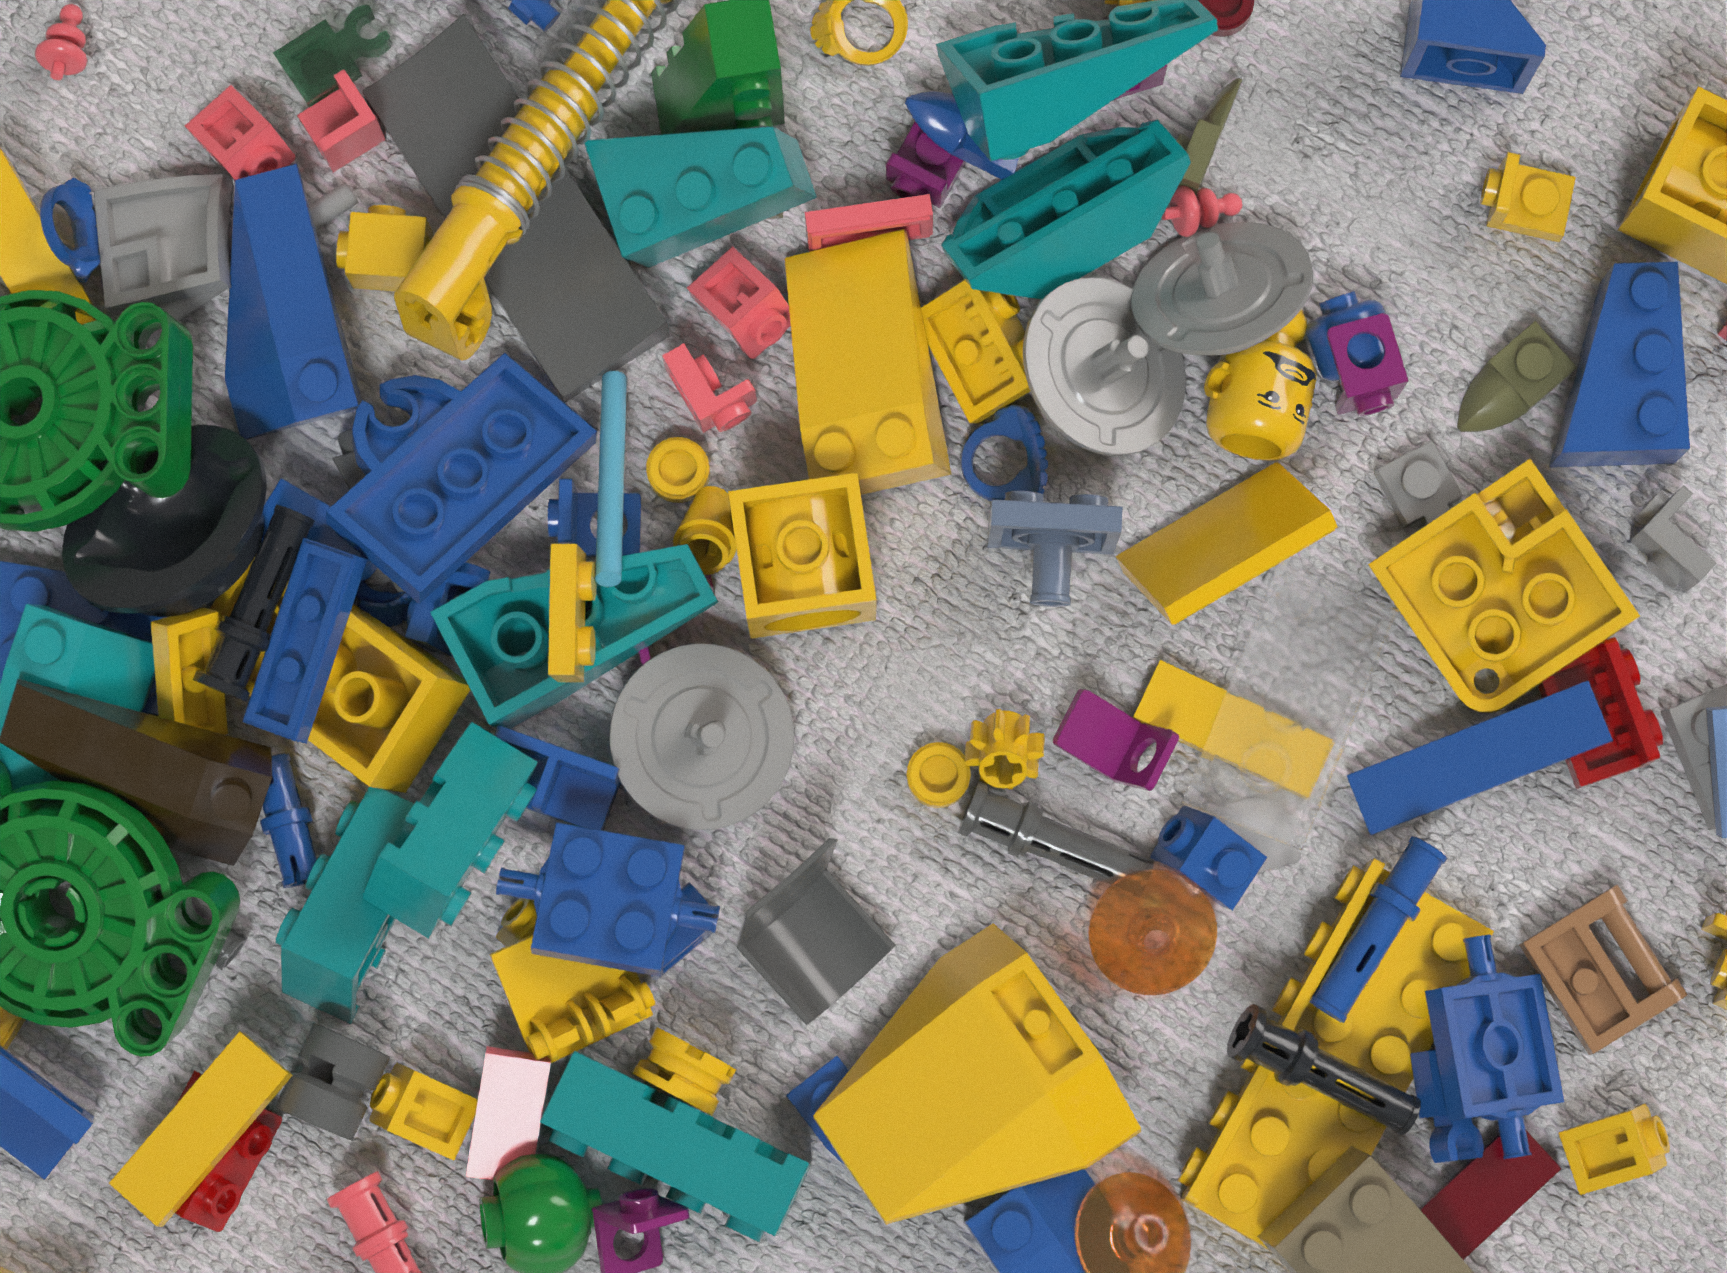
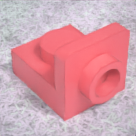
[185,85,295,181]
[687,246,791,359]
[662,343,757,433]

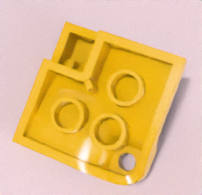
[1368,459,1640,713]

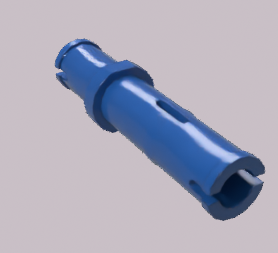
[1310,836,1448,1023]

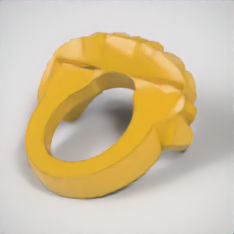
[810,0,908,66]

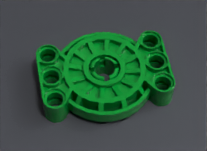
[0,290,193,532]
[0,761,241,1057]

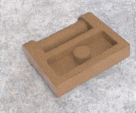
[1519,884,1688,1055]

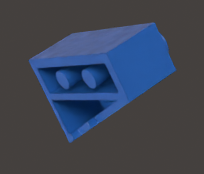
[1548,261,1690,468]

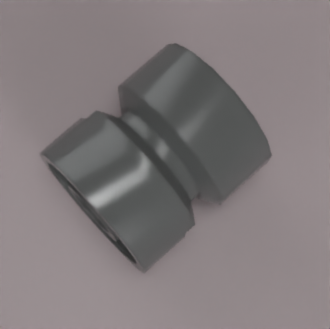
[275,1023,390,1141]

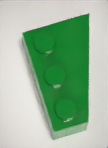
[651,0,785,135]

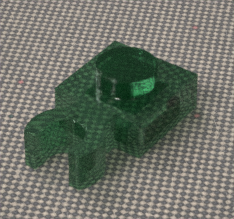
[273,5,393,107]

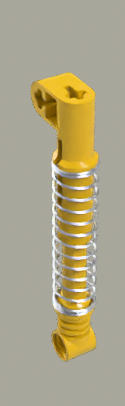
[394,0,682,361]

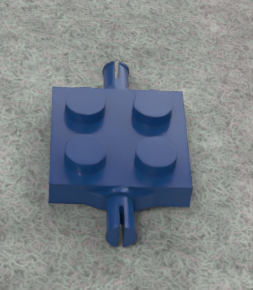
[496,823,720,977]
[1425,935,1564,1159]

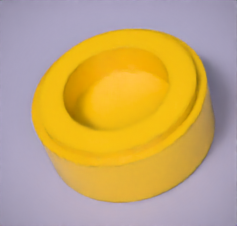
[646,437,710,503]
[906,742,971,808]

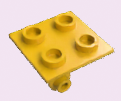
[489,934,656,1063]

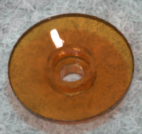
[1088,869,1217,995]
[1075,1172,1191,1273]

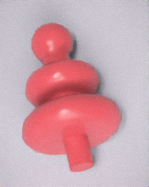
[35,4,88,80]
[1162,185,1243,237]

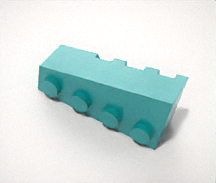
[540,1051,811,1242]

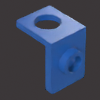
[548,479,641,557]

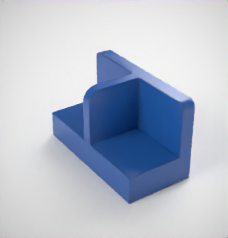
[494,725,621,831]

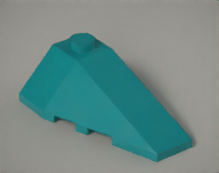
[936,0,1218,161]
[430,544,719,729]

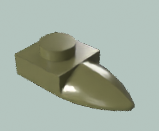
[1177,78,1243,195]
[1457,321,1577,432]

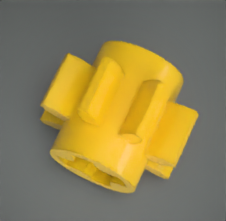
[964,709,1045,790]

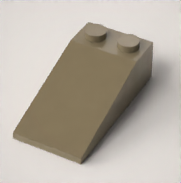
[1257,1146,1474,1273]

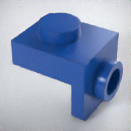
[405,562,491,657]
[1150,806,1267,911]

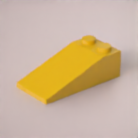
[785,229,952,495]
[210,543,471,793]

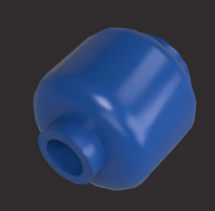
[1306,291,1386,389]

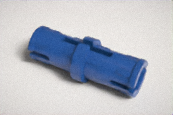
[260,754,317,888]

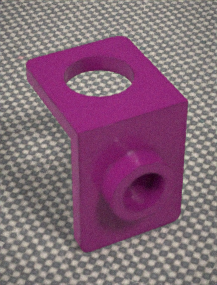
[1327,313,1409,417]
[1053,689,1179,791]
[592,1189,690,1273]

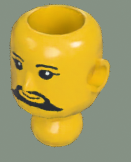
[1204,310,1317,461]

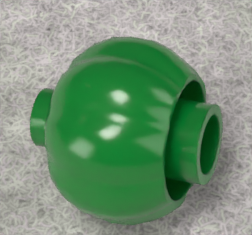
[479,1154,602,1273]

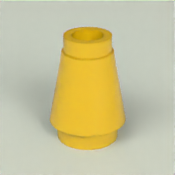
[673,486,736,575]

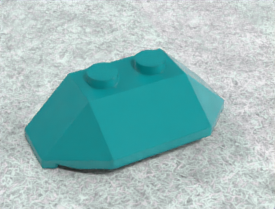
[941,120,1191,300]

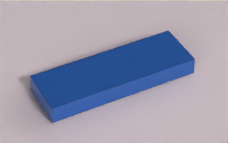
[242,538,368,744]

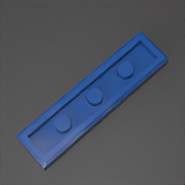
[1346,681,1613,836]

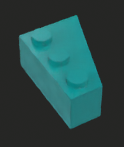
[584,127,817,268]
[361,722,538,939]
[276,787,414,1024]

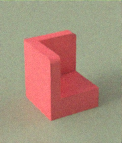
[297,69,386,173]

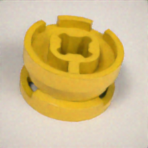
[632,1027,737,1116]

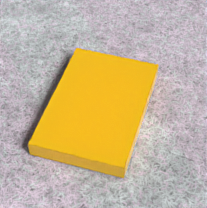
[1115,461,1338,625]

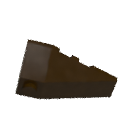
[0,679,272,866]

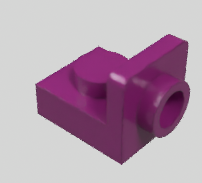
[886,122,966,208]

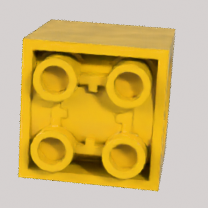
[1618,86,1727,284]
[728,473,877,639]

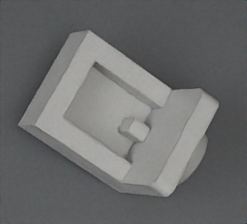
[1630,485,1717,592]

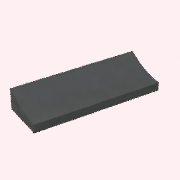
[362,14,670,403]

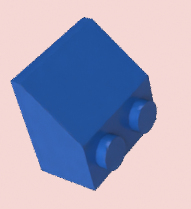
[1400,0,1546,94]

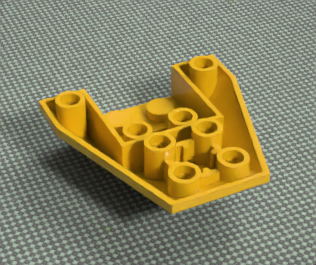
[813,923,1141,1225]

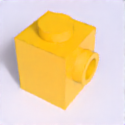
[336,205,433,291]

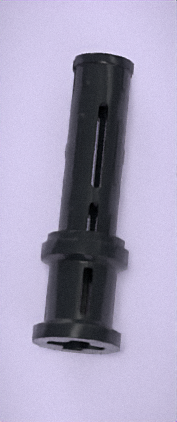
[193,504,315,702]
[1227,1004,1421,1136]

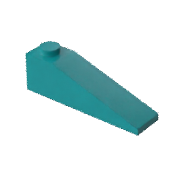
[0,604,155,801]

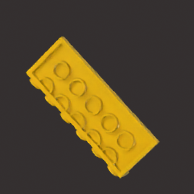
[1177,858,1494,1252]

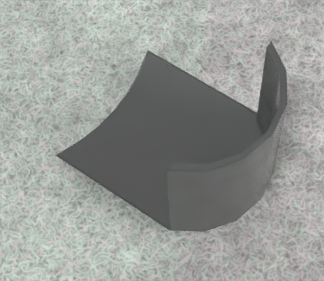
[737,838,896,1025]

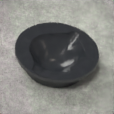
[62,424,267,617]

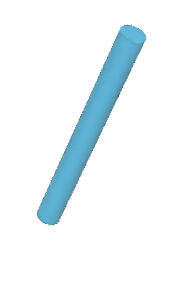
[595,371,627,587]

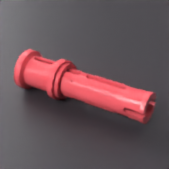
[326,1171,422,1273]

